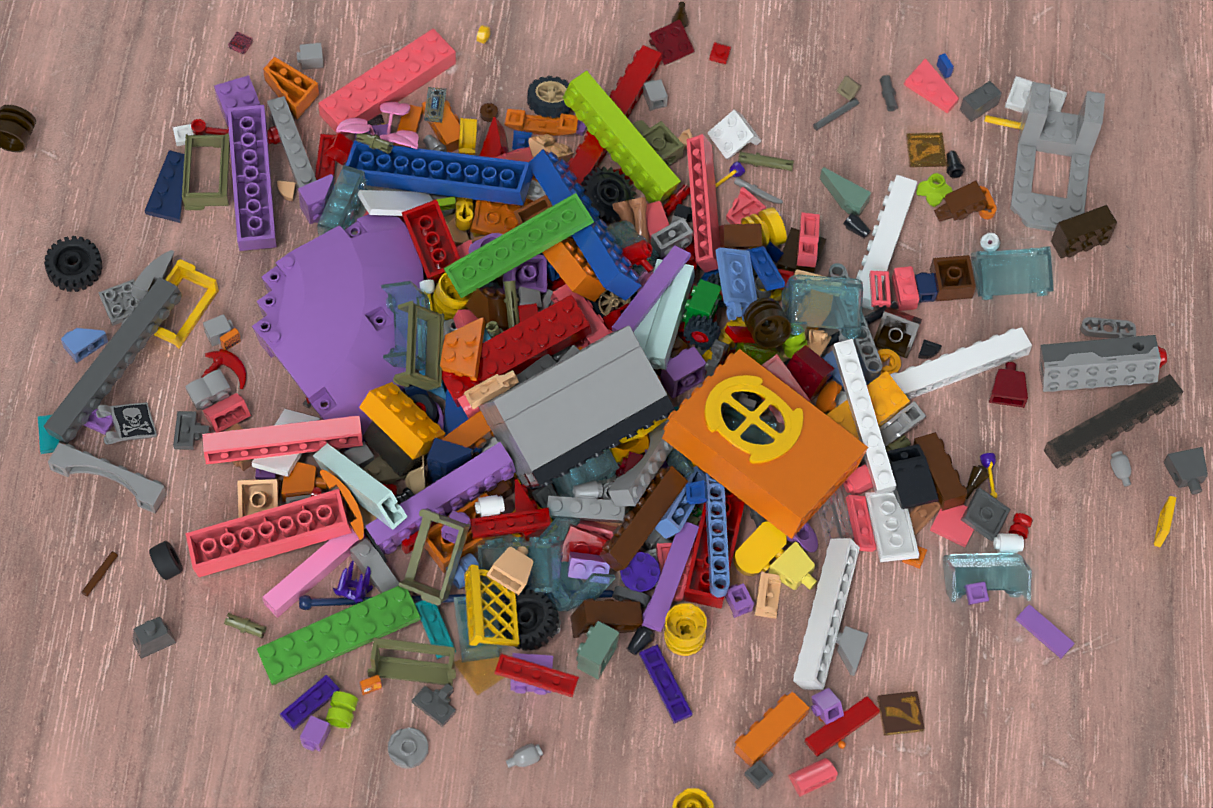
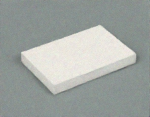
[1005,76,1067,113]

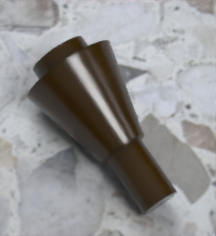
[671,1,689,28]
[965,465,989,499]

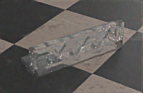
[818,485,854,546]

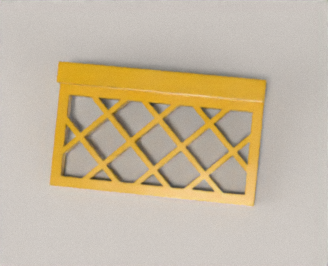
[464,565,519,647]

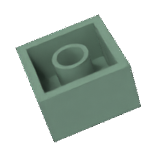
[576,621,619,679]

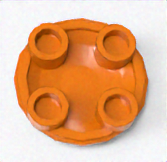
[815,381,842,414]

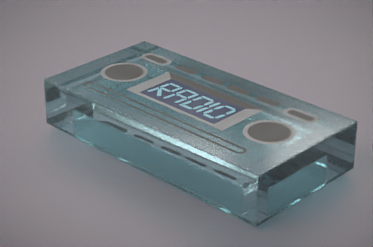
[424,87,447,123]

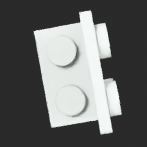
[708,110,762,160]

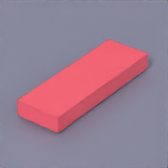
[846,495,876,552]

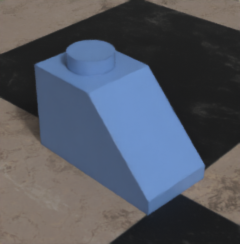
[61,328,108,363]

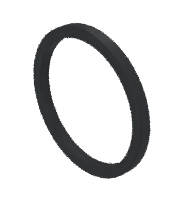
[364,528,388,563]

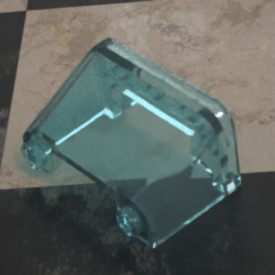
[971,246,1054,300]
[781,275,863,339]

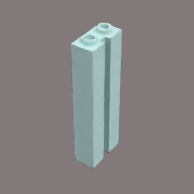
[634,259,695,370]
[313,443,407,530]

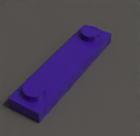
[639,644,692,724]

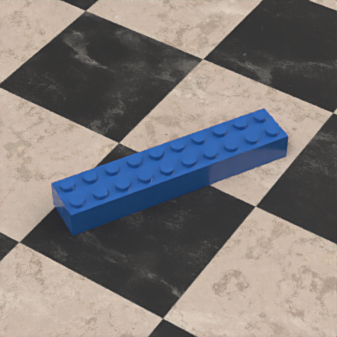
[344,140,533,206]
[530,149,642,301]

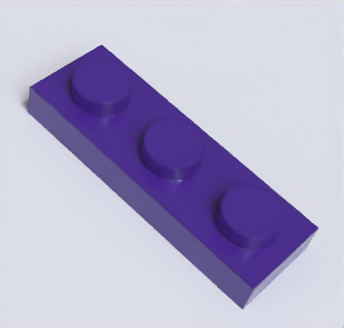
[280,675,340,731]

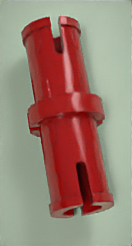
[663,184,691,217]

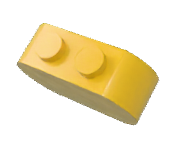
[733,521,787,576]

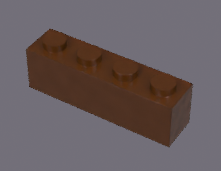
[913,432,967,511]

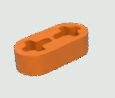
[978,186,997,220]

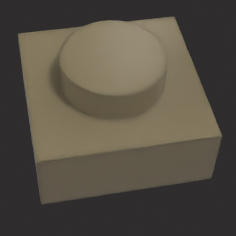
[836,76,862,101]

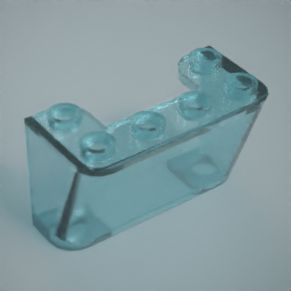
[478,536,563,593]

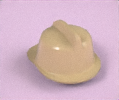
[405,455,429,495]

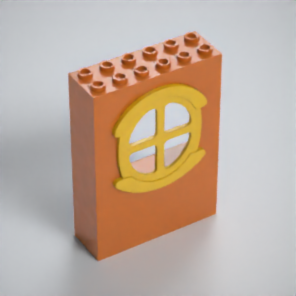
[662,349,868,539]

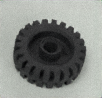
[44,236,102,292]
[498,590,559,651]

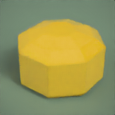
[476,25,490,44]

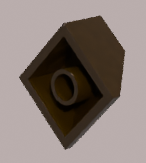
[873,307,922,358]

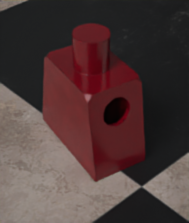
[989,362,1028,408]

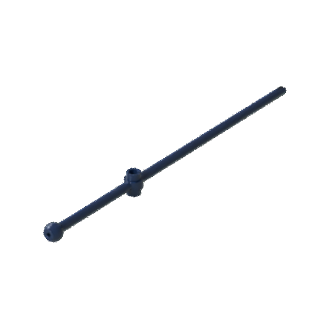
[299,590,614,611]

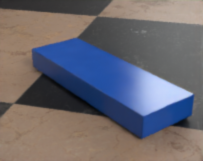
[746,246,785,291]

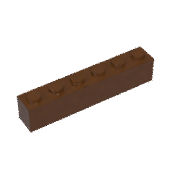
[599,466,688,571]

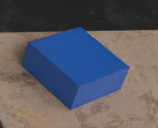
[936,53,954,79]

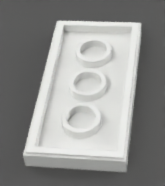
[358,190,433,216]
[252,409,320,477]
[865,491,919,562]

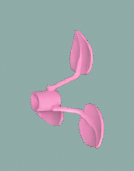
[336,102,419,150]

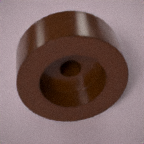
[480,103,498,122]

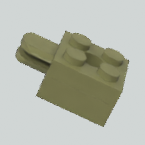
[633,120,684,167]

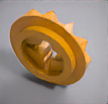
[878,349,901,375]

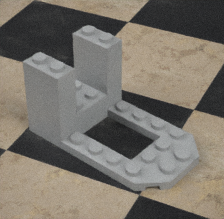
[1010,82,1105,232]

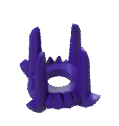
[333,561,373,603]

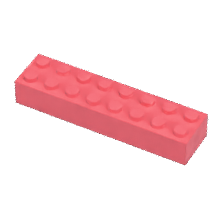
[318,28,456,137]
[185,489,352,577]

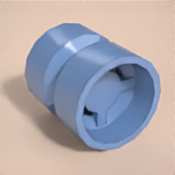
[446,553,482,589]

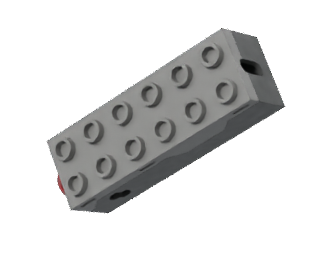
[1039,335,1167,392]

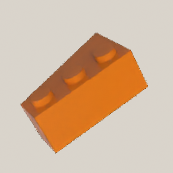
[263,56,319,119]

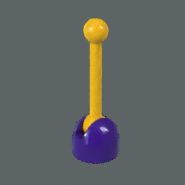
[715,161,745,188]
[980,453,998,499]

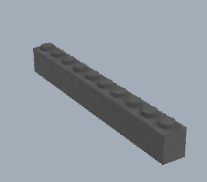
[44,277,182,444]

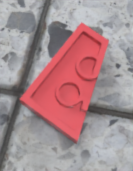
[904,58,959,114]

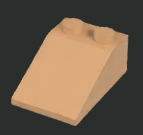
[237,478,280,518]

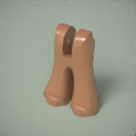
[612,197,650,243]

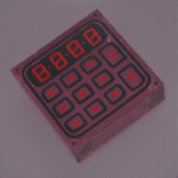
[228,31,253,55]

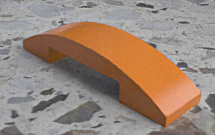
[504,109,579,136]
[320,470,364,541]

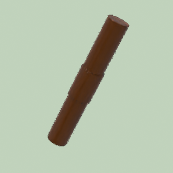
[81,551,118,597]

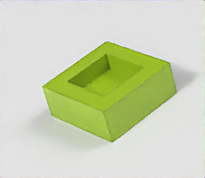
[437,196,456,211]

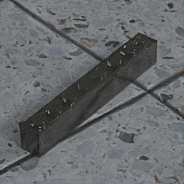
[1044,374,1184,468]

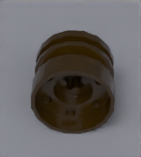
[0,105,36,153]
[743,298,791,349]

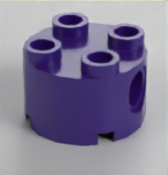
[620,552,660,592]

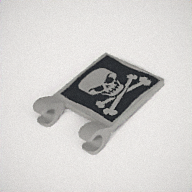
[96,402,157,445]

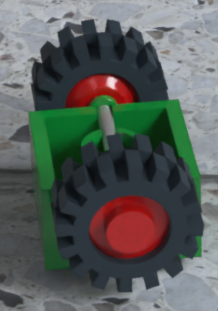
[682,273,728,350]

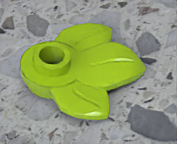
[916,173,953,207]

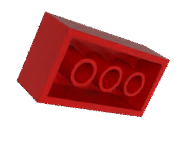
[402,199,461,284]

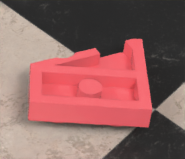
[726,187,766,224]

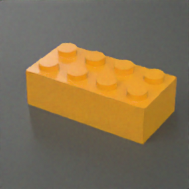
[827,371,910,440]
[359,382,446,460]

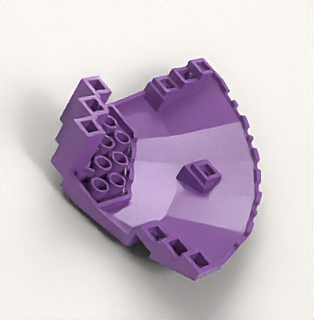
[252,214,427,451]

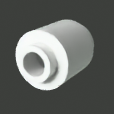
[475,495,505,517]
[993,533,1024,553]

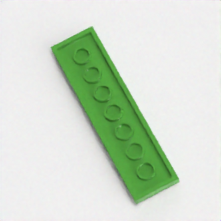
[444,193,594,298]
[256,586,421,686]

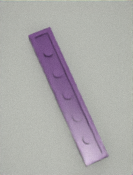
[612,245,691,332]
[642,522,699,632]

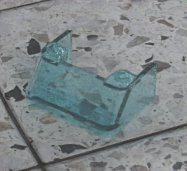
[381,281,430,369]
[527,516,616,612]
[943,553,1032,602]

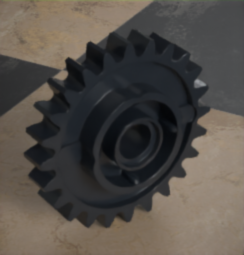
[581,166,636,224]

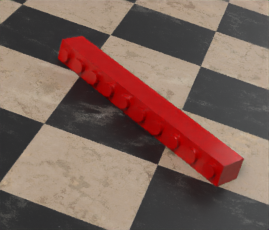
[568,45,662,186]

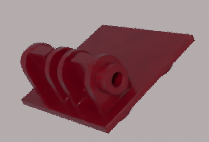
[649,20,695,66]

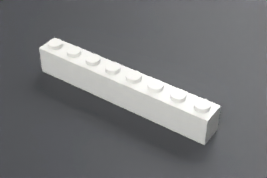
[853,175,918,310]
[890,327,1032,399]
[833,339,896,495]
[793,538,860,690]

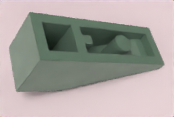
[820,167,871,216]

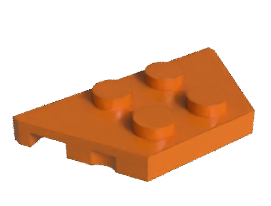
[440,318,486,381]

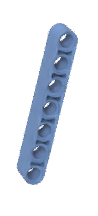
[704,473,730,598]

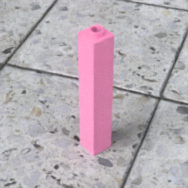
[263,521,366,618]

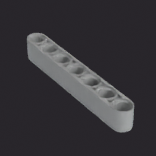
[828,263,882,382]

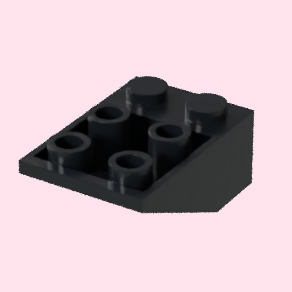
[886,444,938,509]

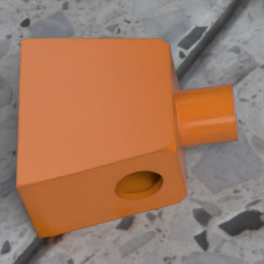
[281,462,327,502]

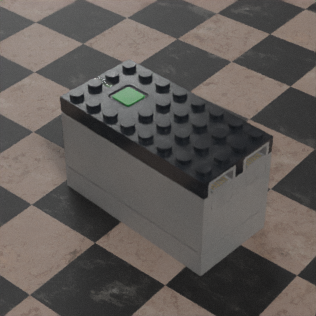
[479,326,675,490]

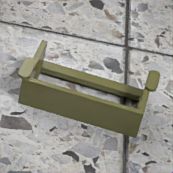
[182,133,230,210]
[393,301,444,391]
[398,508,470,605]
[367,638,456,686]

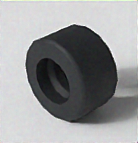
[149,541,183,580]

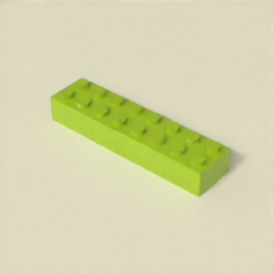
[563,71,681,204]

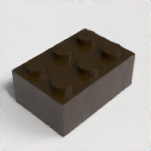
[1051,205,1117,259]

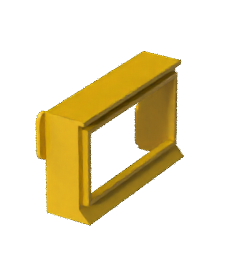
[154,260,219,349]

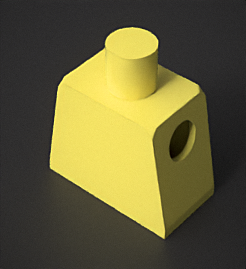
[769,541,818,590]

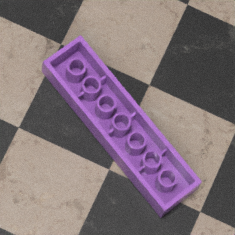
[227,105,277,251]
[365,442,516,555]

